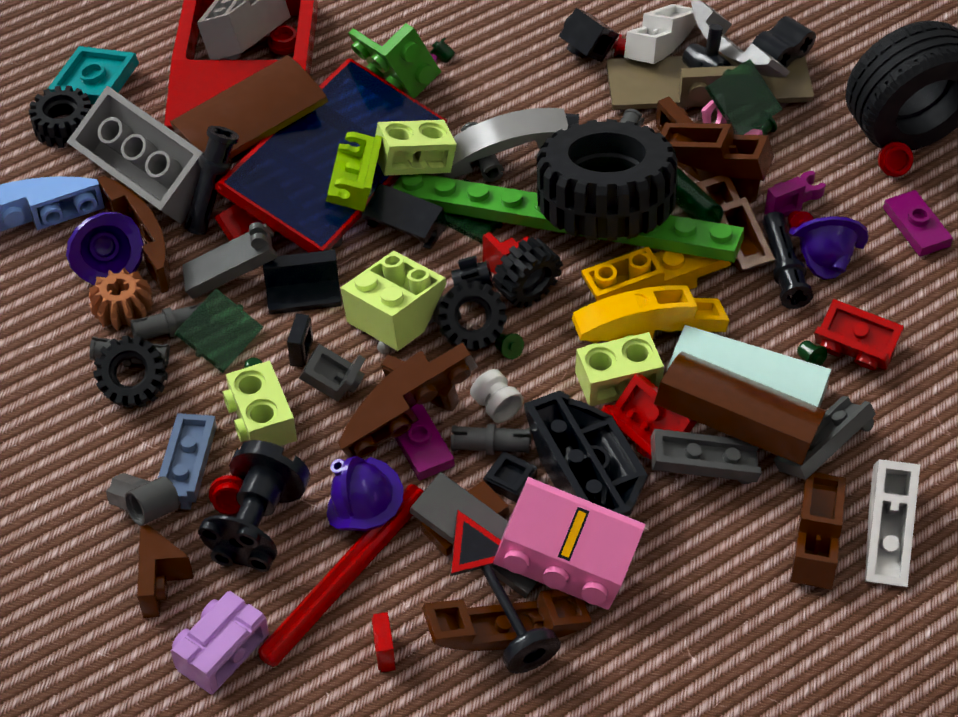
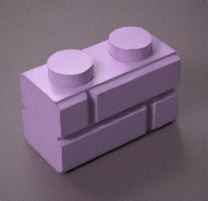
[170,591,269,694]

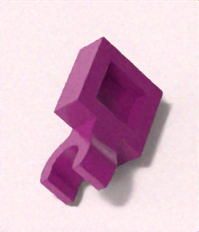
[764,171,826,217]

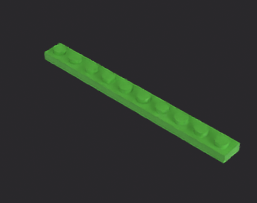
[393,174,744,262]

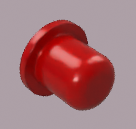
[612,34,626,57]
[787,211,814,228]

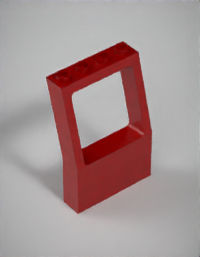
[164,0,318,146]

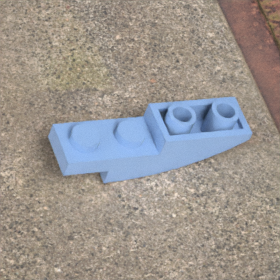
[0,176,105,232]

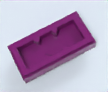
[883,190,953,257]
[395,404,455,481]

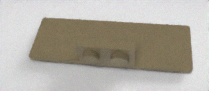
[606,54,814,110]

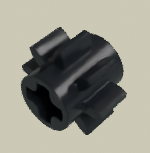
[451,255,494,303]

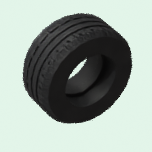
[845,20,958,151]

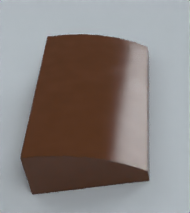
[170,55,329,159]
[654,351,827,465]

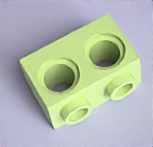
[375,120,457,176]
[575,332,664,406]
[222,360,297,446]

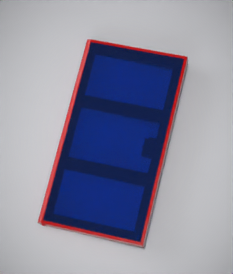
[215,58,448,252]

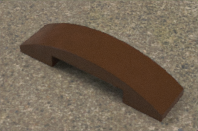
[97,176,170,294]
[422,589,592,651]

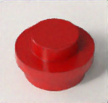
[268,25,297,55]
[878,142,913,177]
[209,475,243,514]

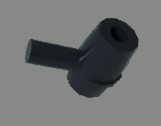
[682,24,731,68]

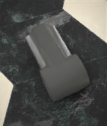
[106,473,179,526]

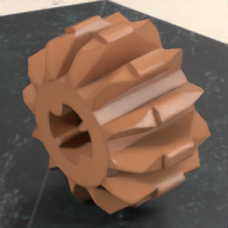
[89,267,153,331]

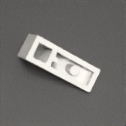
[865,459,920,587]

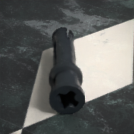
[184,126,239,235]
[762,211,814,309]

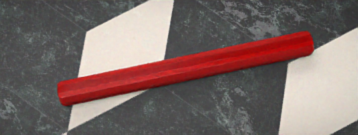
[258,484,424,667]

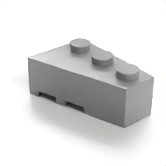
[197,0,291,60]

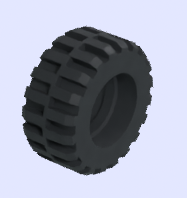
[537,119,677,241]

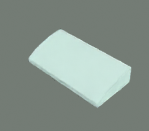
[667,325,831,407]

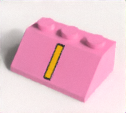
[493,477,645,610]

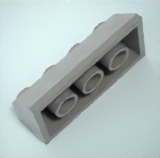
[67,86,204,224]

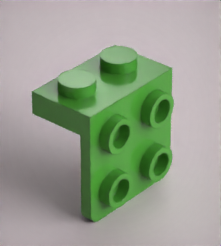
[348,23,441,99]

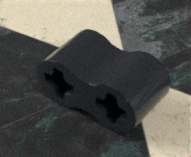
[752,16,816,68]

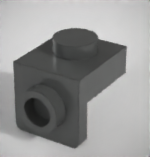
[299,344,366,402]

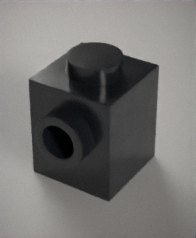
[559,8,619,62]

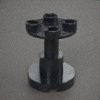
[198,440,311,572]

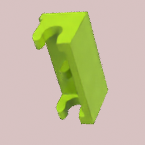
[326,132,382,212]

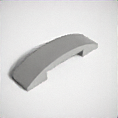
[691,0,790,77]
[437,108,569,179]

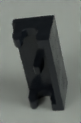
[362,183,447,249]

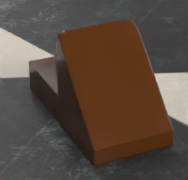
[137,525,194,618]

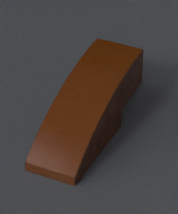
[661,123,774,181]
[690,175,775,273]
[790,472,846,590]

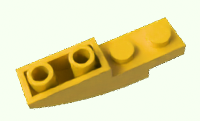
[581,246,731,301]
[572,285,729,343]

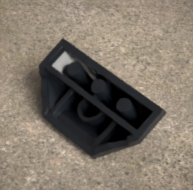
[524,391,648,516]

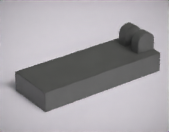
[182,222,277,299]
[773,395,876,480]
[651,428,762,484]

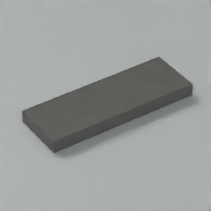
[409,472,538,598]

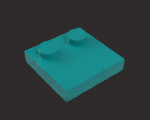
[47,46,139,104]

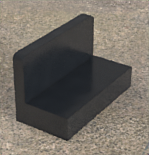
[263,249,342,315]

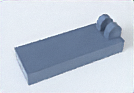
[158,413,217,510]

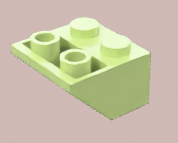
[340,251,447,351]

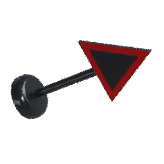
[450,509,561,674]

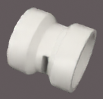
[470,369,524,423]

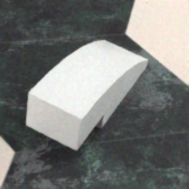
[624,4,696,64]

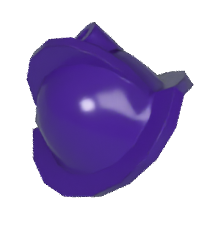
[66,212,144,285]
[789,216,869,280]
[327,456,404,531]

